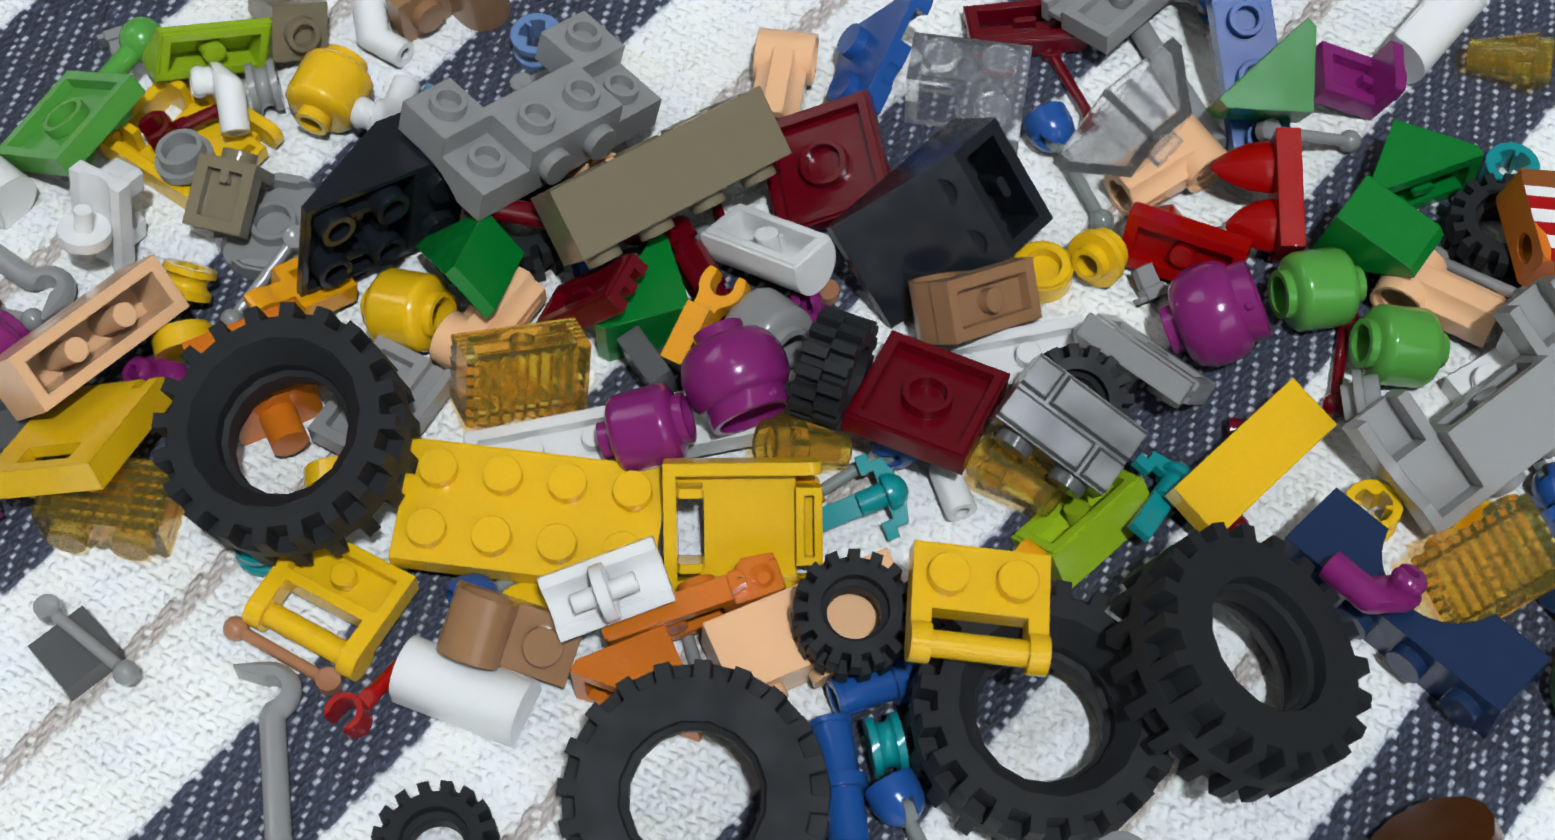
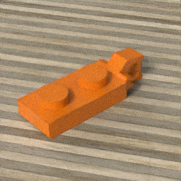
[601,552,786,646]

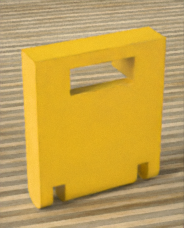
[99,79,284,209]
[0,377,172,499]
[662,457,823,592]

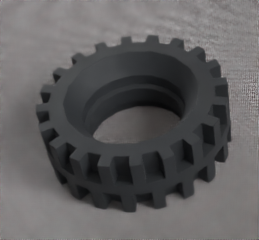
[151,302,421,566]
[1106,522,1372,802]
[903,579,1175,840]
[556,659,832,840]

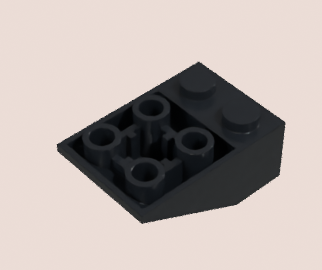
[296,112,462,297]
[826,117,1054,327]

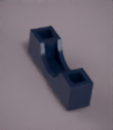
[1284,487,1551,739]

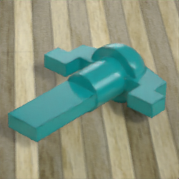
[1128,451,1192,543]
[822,453,909,542]

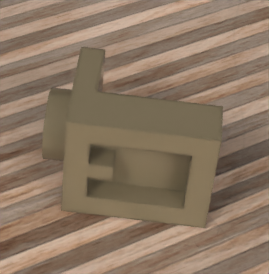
[248,0,328,63]
[182,147,275,240]

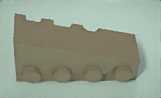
[530,86,792,270]

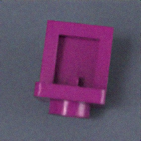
[1314,40,1407,121]

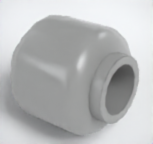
[725,287,813,370]

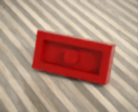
[1211,128,1306,264]
[1122,201,1254,281]

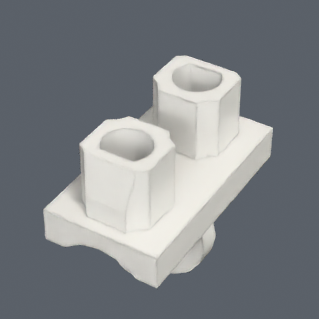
[56,158,146,272]
[537,535,676,643]

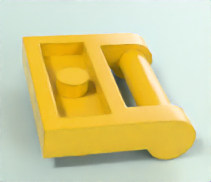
[904,540,1052,677]
[242,541,419,682]

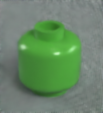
[1268,247,1367,332]
[1349,304,1450,388]

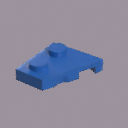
[827,0,933,116]

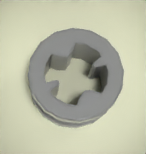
[244,58,285,114]

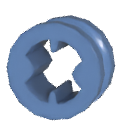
[510,13,559,71]

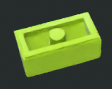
[142,17,272,82]
[1010,469,1150,589]

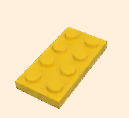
[388,437,663,585]

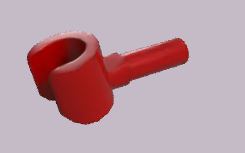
[324,659,397,738]

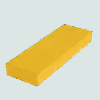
[1165,378,1337,532]

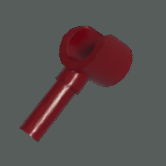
[138,103,219,151]

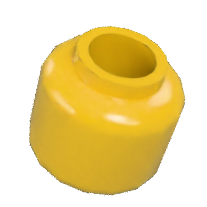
[285,44,374,135]
[360,268,457,353]

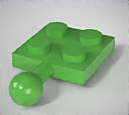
[0,17,161,177]

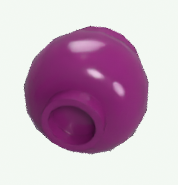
[1158,259,1273,367]
[680,318,790,436]

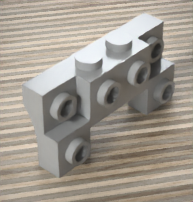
[398,11,662,221]
[1342,275,1555,536]

